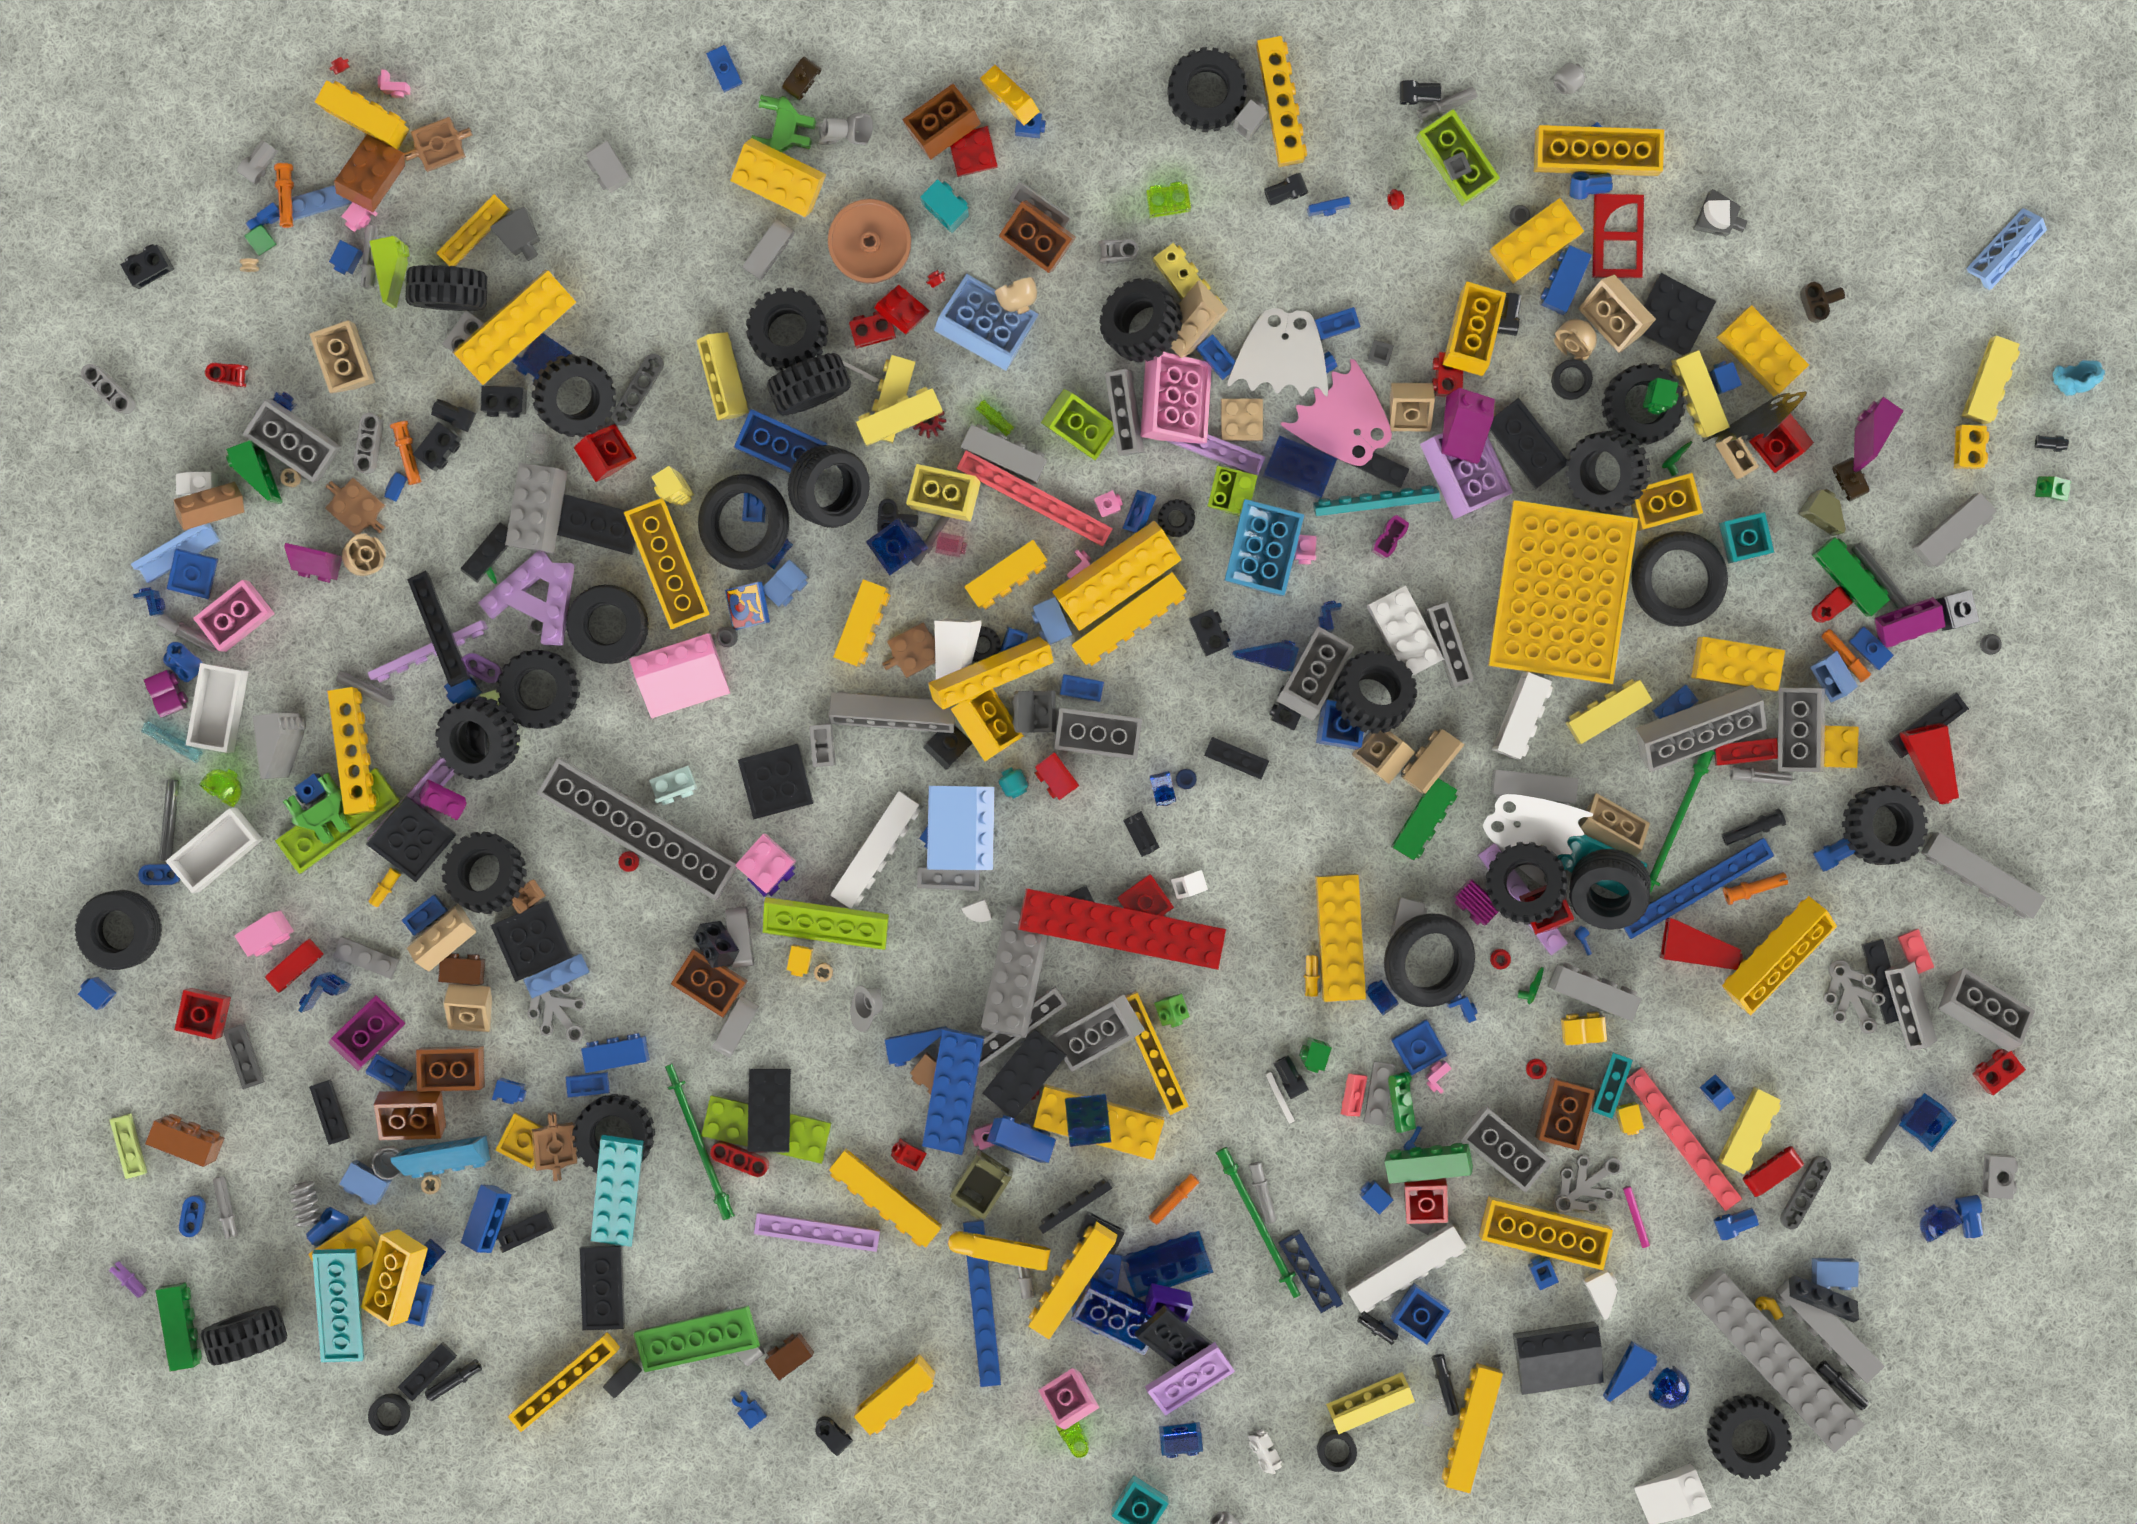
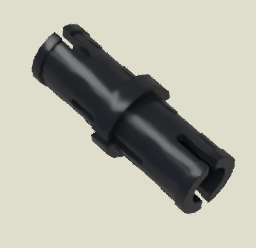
[1357,1311,1399,1345]

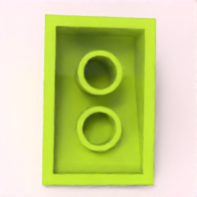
[369,236,410,309]
[1041,389,1115,461]

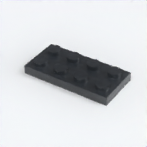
[1490,398,1567,489]
[557,494,636,555]
[982,1029,1067,1119]
[747,1069,791,1153]
[1039,1178,1115,1234]
[580,1245,625,1331]
[1134,1305,1213,1367]

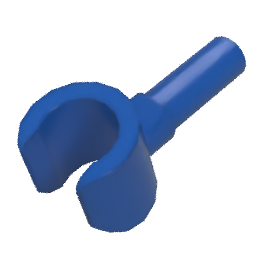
[1574,926,1592,956]
[1403,1126,1422,1150]

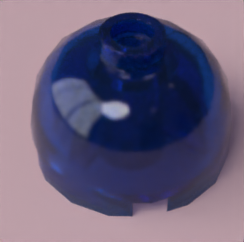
[1919,1204,1964,1243]
[1649,1366,1690,1409]

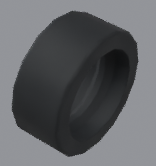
[1551,359,1593,400]
[603,1359,642,1398]
[368,1393,410,1436]
[1317,1430,1357,1472]

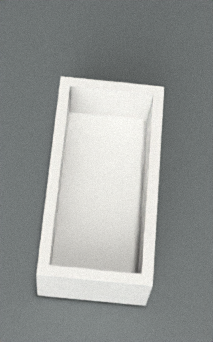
[1367,586,1444,676]
[186,663,249,753]
[1492,672,1553,759]
[166,808,263,893]

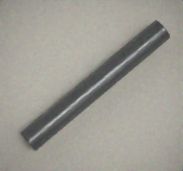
[1864,1109,1905,1165]

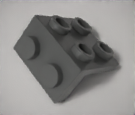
[1012,691,1056,733]

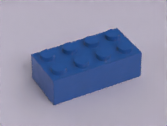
[734,409,828,473]

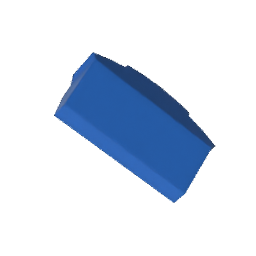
[384,471,407,502]

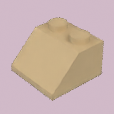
[1389,383,1435,432]
[1352,730,1415,784]
[444,984,492,1032]

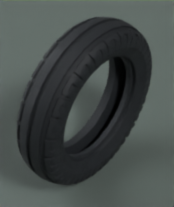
[698,474,789,570]
[1632,531,1728,627]
[1384,913,1475,1007]

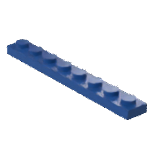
[1623,838,1774,939]
[963,1220,1001,1387]

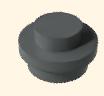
[1509,205,1530,226]
[717,627,738,647]
[1980,634,2002,655]

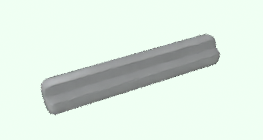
[336,671,395,707]

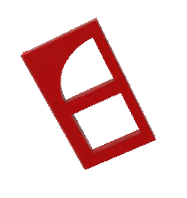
[1592,194,1644,278]

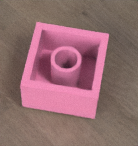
[735,834,796,893]
[234,911,294,957]
[1038,1368,1099,1430]

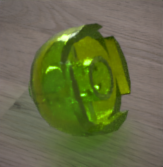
[199,768,243,807]

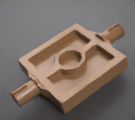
[404,117,473,172]
[325,478,385,535]
[882,622,936,678]
[531,1112,577,1181]

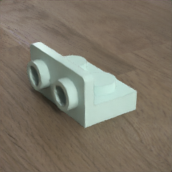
[649,766,697,806]

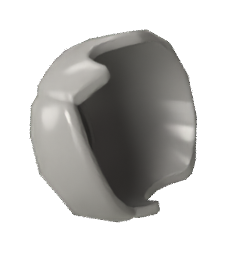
[846,113,873,145]
[372,1146,401,1180]

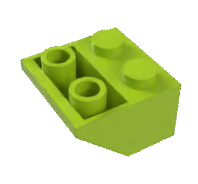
[1207,466,1258,516]

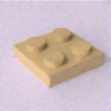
[1221,399,1263,441]

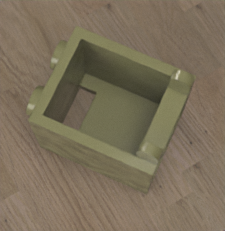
[950,1149,1013,1220]

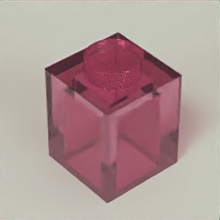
[935,532,967,558]

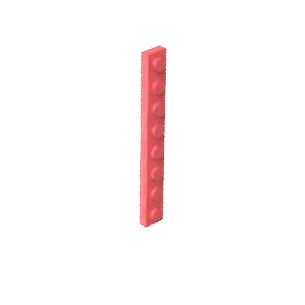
[956,450,1113,547]
[1626,1067,1742,1211]

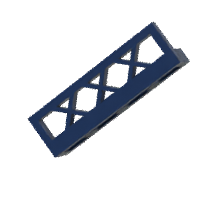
[1278,1230,1343,1313]

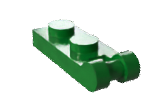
[1388,1071,1416,1133]

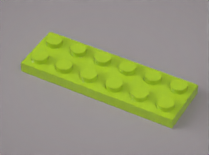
[275,768,401,874]
[763,897,889,950]
[701,1095,832,1164]

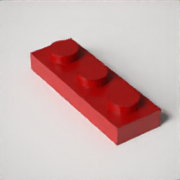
[1714,738,1778,766]

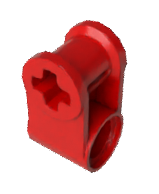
[205,363,248,388]
[1811,586,1853,623]

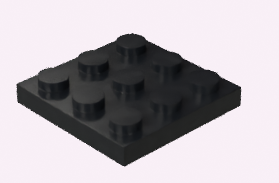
[1643,273,1716,356]
[738,744,814,820]
[366,796,456,882]
[490,900,573,982]

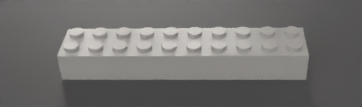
[537,758,737,900]
[1689,1268,1865,1453]

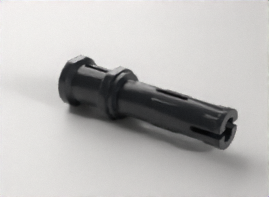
[1722,808,1786,846]

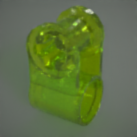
[1056,1421,1089,1458]

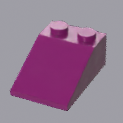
[1442,388,1495,464]
[1854,397,1904,472]
[284,543,342,583]
[328,995,406,1071]

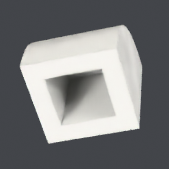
[1704,200,1730,229]
[1171,870,1208,899]
[961,899,992,922]

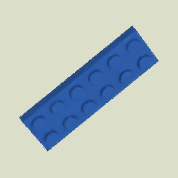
[922,1027,984,1155]

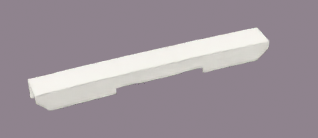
[843,361,880,382]
[1265,1072,1295,1124]

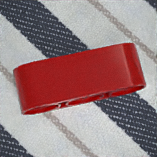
[264,939,324,993]
[710,1141,769,1177]
[1743,1146,1804,1197]

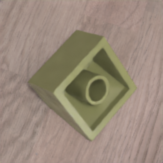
[1798,489,1846,536]

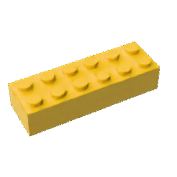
[1534,125,1665,176]
[452,269,576,385]
[624,498,710,629]
[1052,521,1181,631]
[1315,874,1366,1002]
[1722,896,1837,1016]
[1033,1084,1164,1160]
[1478,1196,1613,1270]

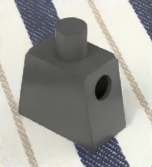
[1693,189,1748,237]
[490,206,540,261]

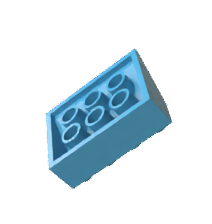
[1224,499,1304,596]
[390,1135,491,1178]

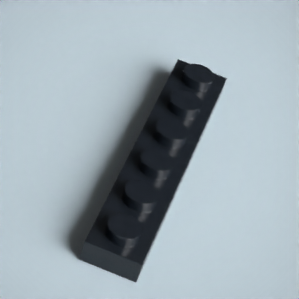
[407,570,470,687]

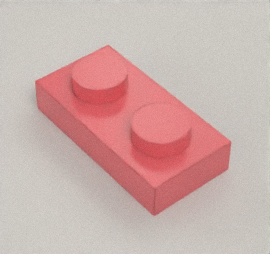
[1898,929,1934,974]
[1341,1073,1367,1117]

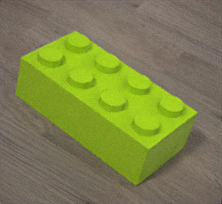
[1416,109,1500,206]

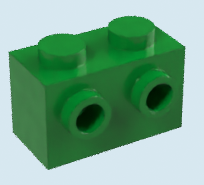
[1643,378,1679,415]
[1299,1037,1332,1073]

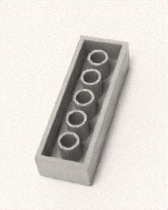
[1635,685,1767,772]
[981,905,1048,1038]

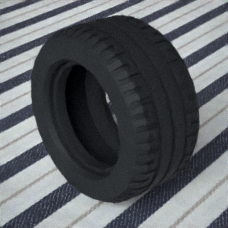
[787,445,870,528]

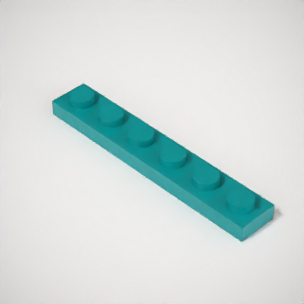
[1313,485,1440,516]

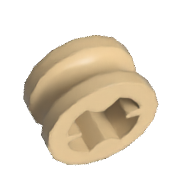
[239,258,259,272]
[280,468,301,487]
[814,963,833,982]
[421,1175,441,1195]

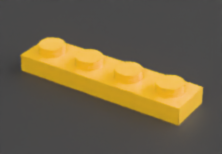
[436,194,510,266]

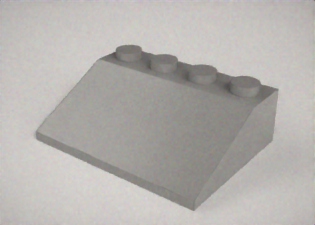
[253,713,306,779]

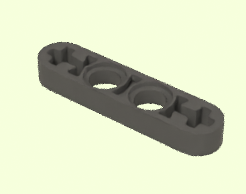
[612,354,664,426]
[1780,1156,1831,1230]

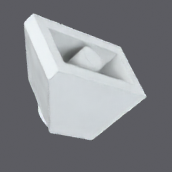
[176,472,218,495]
[1583,1268,1618,1320]

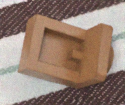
[511,879,546,914]

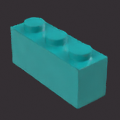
[1592,1052,1633,1119]

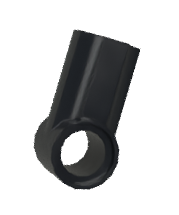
[1400,80,1441,105]
[1264,173,1309,207]
[1497,293,1521,336]
[431,399,476,432]
[1273,1055,1309,1099]

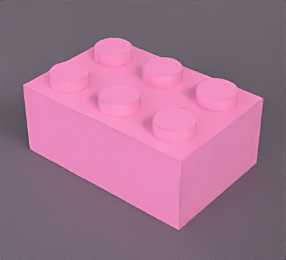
[193,580,275,652]

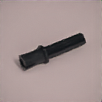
[1431,1354,1459,1416]
[425,1359,482,1401]
[1816,1360,1868,1410]

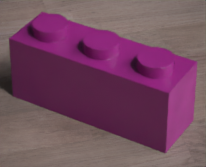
[1874,597,1945,648]

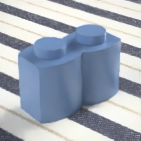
[763,560,809,607]

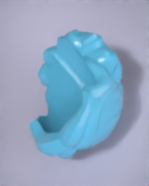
[2053,360,2105,396]

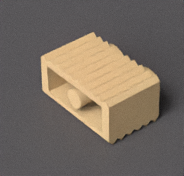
[1715,436,1759,479]

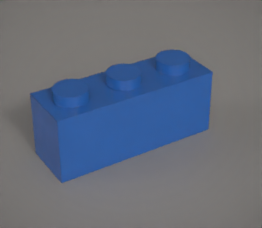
[1540,245,1592,315]
[581,1033,650,1073]
[987,1115,1056,1163]
[461,1184,512,1253]

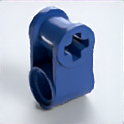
[163,642,203,682]

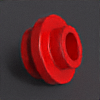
[329,57,350,75]
[1387,189,1405,210]
[926,270,946,288]
[618,851,640,872]
[1490,949,1511,970]
[1526,1058,1547,1079]

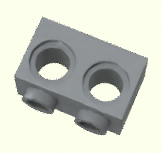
[1233,100,1267,141]
[442,311,484,352]
[809,724,836,767]

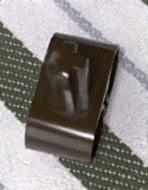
[782,56,822,101]
[1800,282,1845,323]
[1832,457,1869,502]

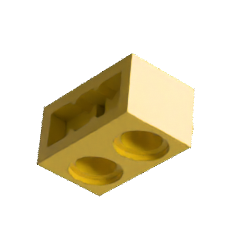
[1954,425,1989,469]

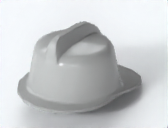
[850,986,883,1032]

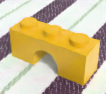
[980,65,1040,125]

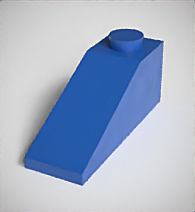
[885,1026,947,1067]
[1603,1341,1657,1402]

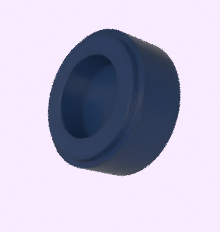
[1176,769,1197,789]

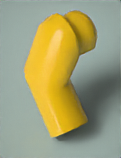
[1755,1296,1784,1320]

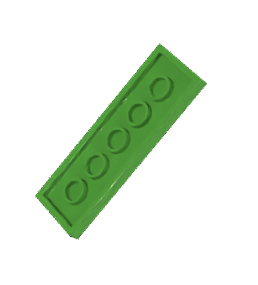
[633,1305,760,1372]

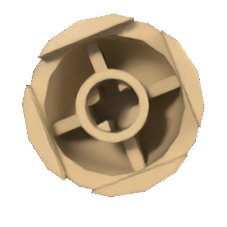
[995,277,1037,315]
[1554,319,1597,361]
[342,533,386,576]

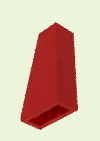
[1900,723,1959,804]
[1660,918,1743,970]

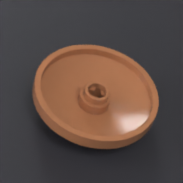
[828,199,911,284]

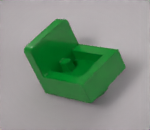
[2035,476,2071,501]

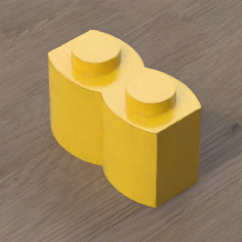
[1561,1011,1607,1045]

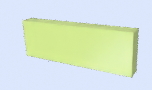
[109,1113,147,1179]

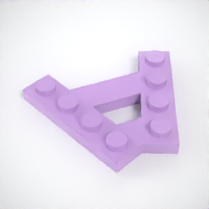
[478,551,574,645]

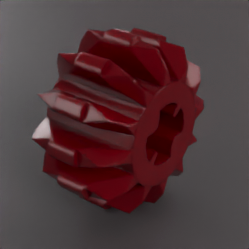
[913,411,947,439]

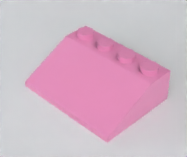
[1140,352,1212,444]
[629,633,730,718]

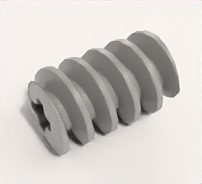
[288,1181,321,1227]

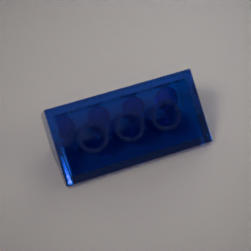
[1121,1231,1214,1299]
[1071,1277,1152,1356]

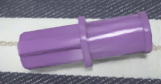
[109,1261,147,1298]

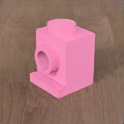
[341,202,378,232]
[971,1122,994,1150]

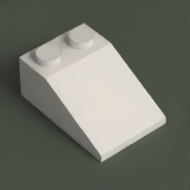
[1634,1463,1712,1524]

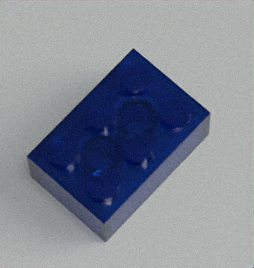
[1262,435,1338,499]

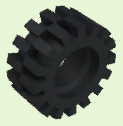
[1158,499,1195,537]
[973,626,1001,662]

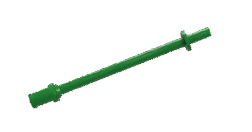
[1650,750,1715,894]
[665,1064,735,1221]
[1216,1147,1301,1298]

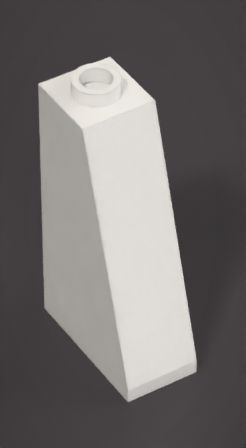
[935,618,981,679]

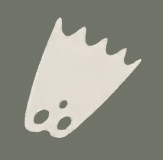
[1228,308,1328,397]
[1483,794,1593,886]

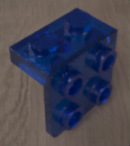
[512,333,573,382]

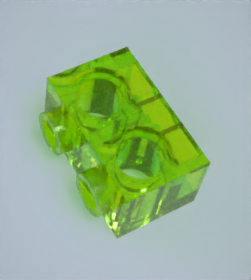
[1146,181,1191,218]

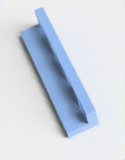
[1966,208,2047,290]
[131,523,220,583]

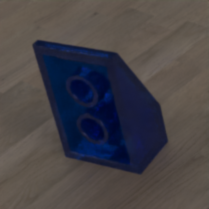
[1230,640,1299,673]

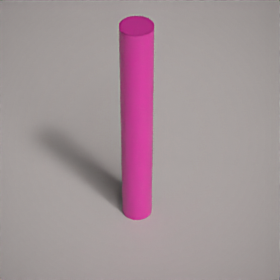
[1623,1186,1650,1248]

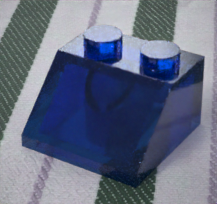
[866,518,929,576]
[1899,1093,1957,1152]
[1159,1422,1203,1458]

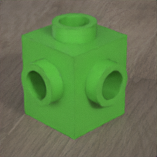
[1154,993,1190,1028]

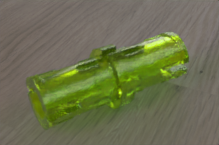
[976,399,1015,437]

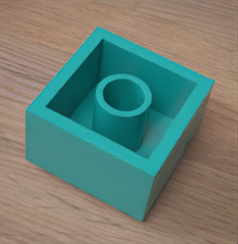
[920,179,969,233]
[1719,512,1775,564]
[1111,1475,1169,1524]

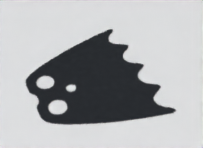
[1703,391,1807,443]

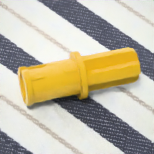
[369,867,401,907]
[1303,955,1320,997]

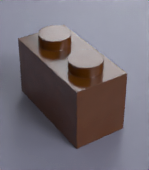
[438,952,485,985]
[764,1333,814,1381]

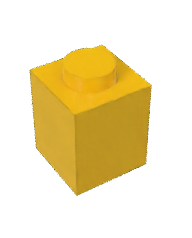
[786,944,813,977]
[1615,1102,1644,1135]

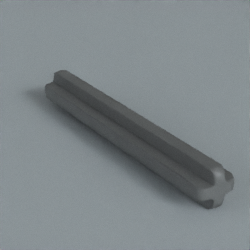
[1852,543,1911,609]
[159,779,179,861]

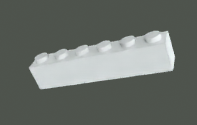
[831,791,921,909]
[1346,1223,1466,1313]

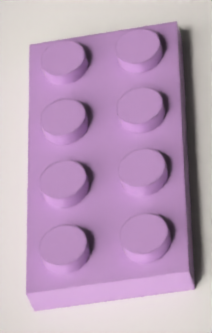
[1145,1342,1235,1416]

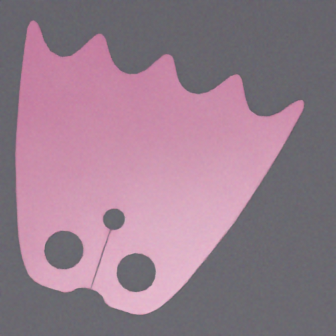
[1281,359,1392,466]

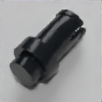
[2034,435,2069,452]

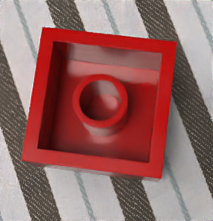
[174,988,231,1040]

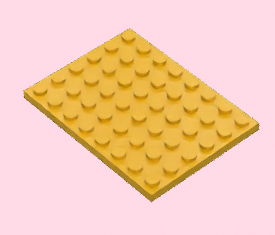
[1488,500,1638,684]

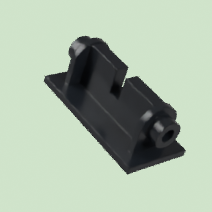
[1123,811,1160,857]

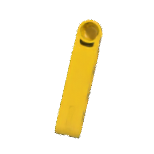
[948,1231,1051,1271]

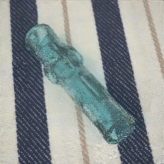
[141,721,203,763]

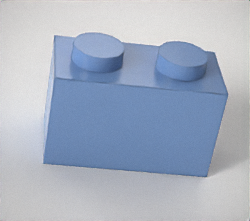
[1031,597,1072,645]
[1810,651,1858,702]
[339,1160,392,1205]
[1811,1258,1859,1290]

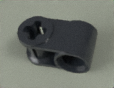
[815,1416,853,1456]

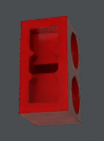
[849,311,896,349]
[1432,352,1464,397]
[1972,1049,2026,1096]

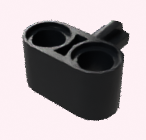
[877,499,918,539]

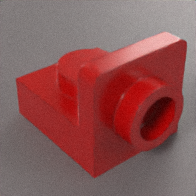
[891,1138,927,1171]

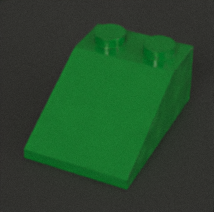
[226,440,283,504]

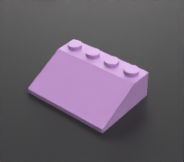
[1420,433,1513,520]

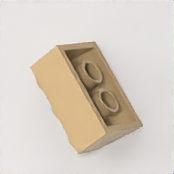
[1578,275,1656,353]
[1171,280,1228,359]
[309,320,375,393]
[1401,729,1465,793]
[1579,793,1650,857]
[407,903,476,972]

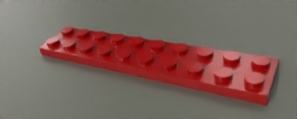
[1018,888,1226,970]

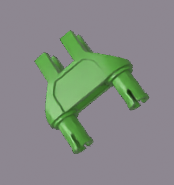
[751,94,816,153]
[283,773,351,844]

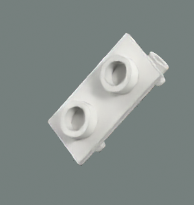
[1248,1429,1282,1474]

